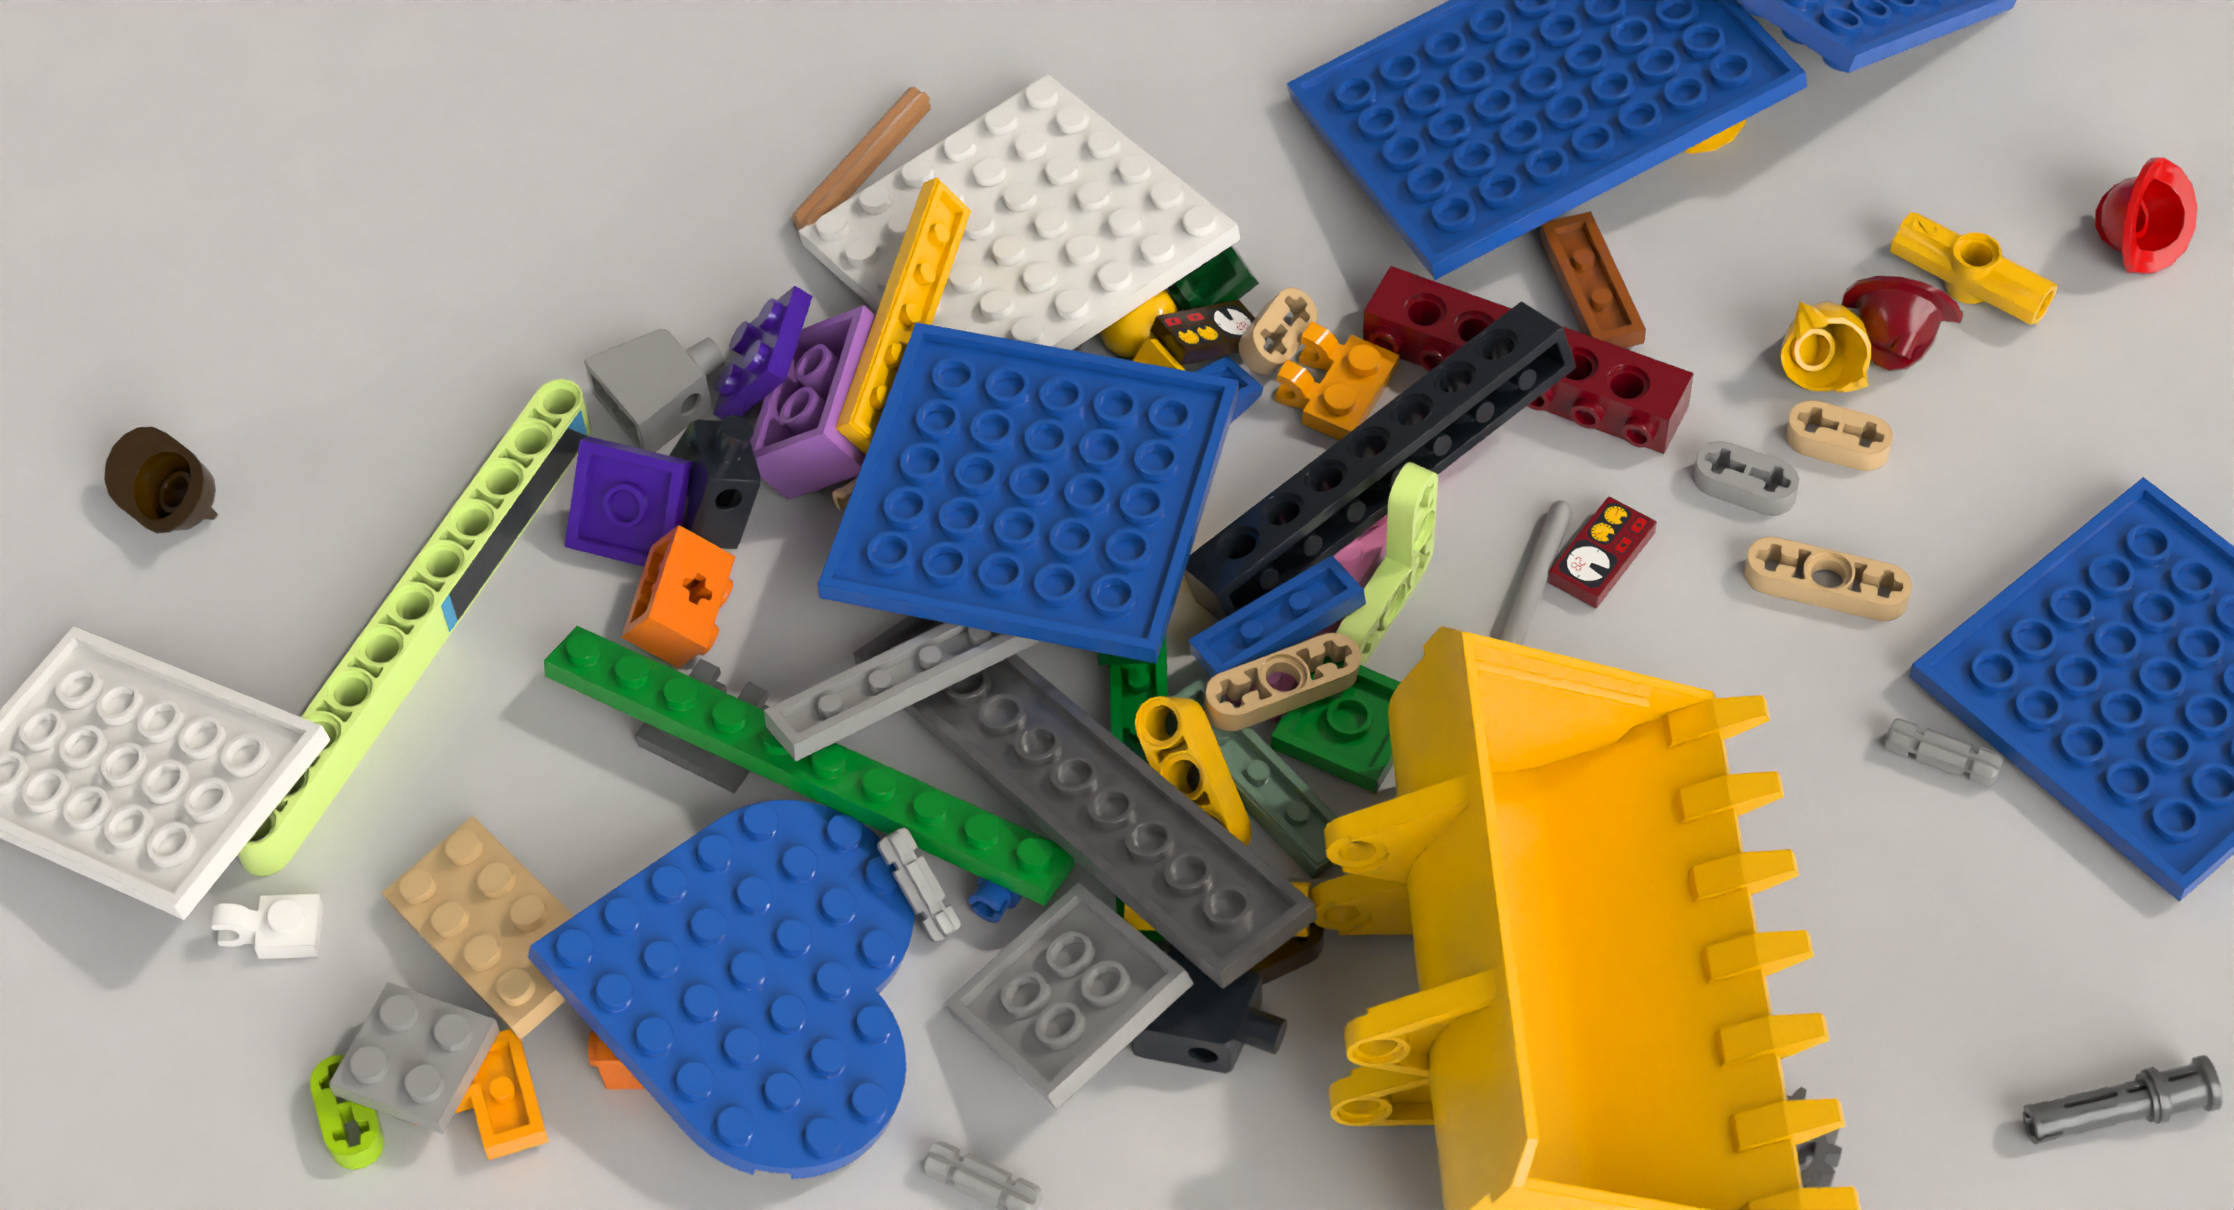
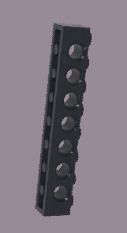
[1184,301,1576,621]

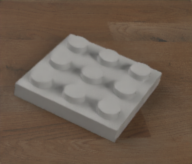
[945,882,1194,1110]

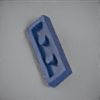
[1188,555,1366,678]

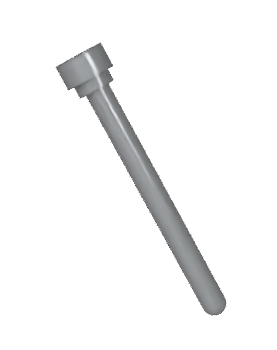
[1500,500,1572,645]

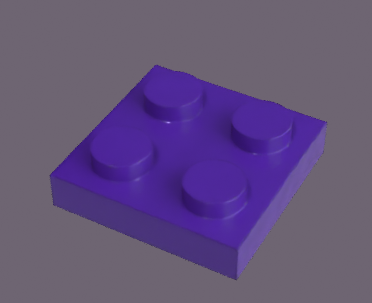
[713,286,813,420]
[564,436,692,567]

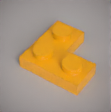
[414,1029,549,1160]

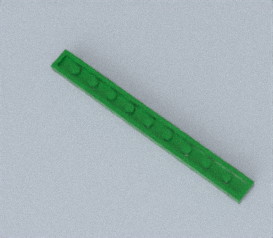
[544,626,1075,906]

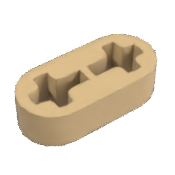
[1239,287,1318,375]
[1786,400,1893,471]

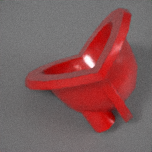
[2095,157,2198,274]

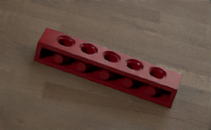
[1363,266,1694,454]

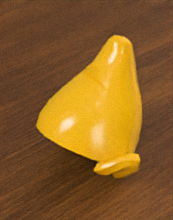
[1780,301,1871,393]

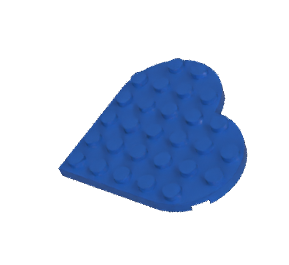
[528,800,914,1179]

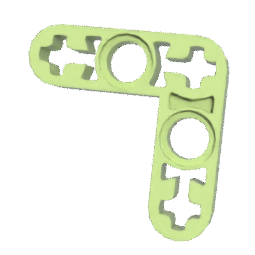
[1336,462,1438,666]

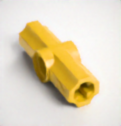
[1890,212,2058,325]

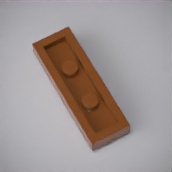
[1539,211,1646,348]

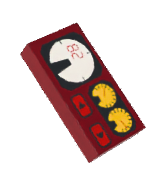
[1548,496,1657,609]

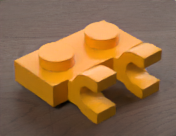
[1274,321,1400,440]

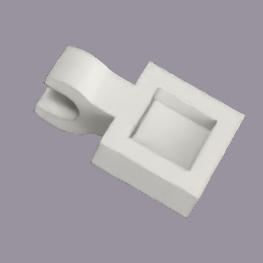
[211,894,323,959]

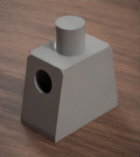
[584,329,725,452]

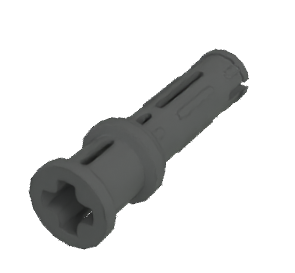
[2023,1055,2222,1145]

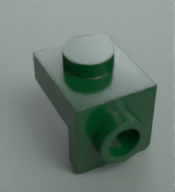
[1168,245,1259,310]

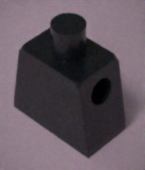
[669,415,760,549]
[1133,944,1287,1074]

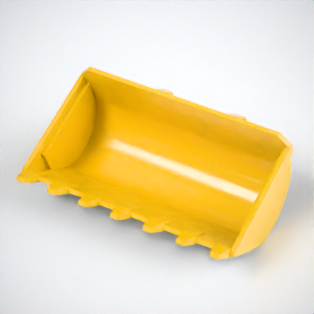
[1310,626,1861,1210]

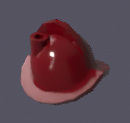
[1841,276,1963,372]

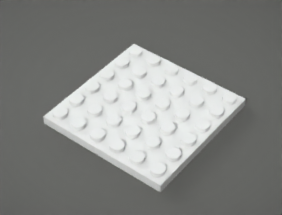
[799,74,1241,350]

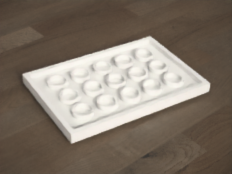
[0,626,331,920]

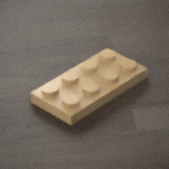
[381,816,574,1040]

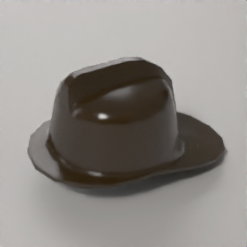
[104,427,218,534]

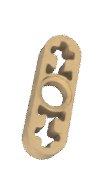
[1744,537,1912,621]
[1203,633,1361,731]

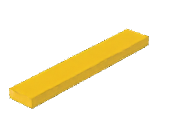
[835,177,971,455]

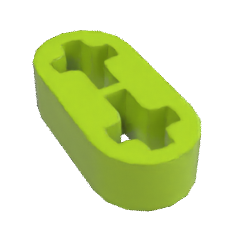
[310,1054,385,1170]

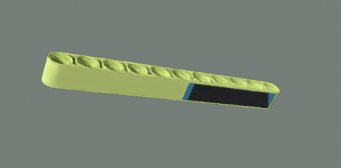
[238,379,591,876]

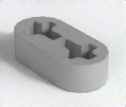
[1693,441,1800,516]

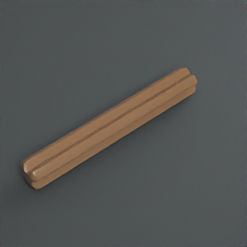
[792,87,931,231]

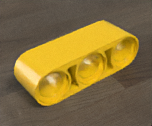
[1135,696,1252,846]

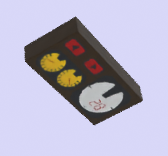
[1150,300,1268,365]

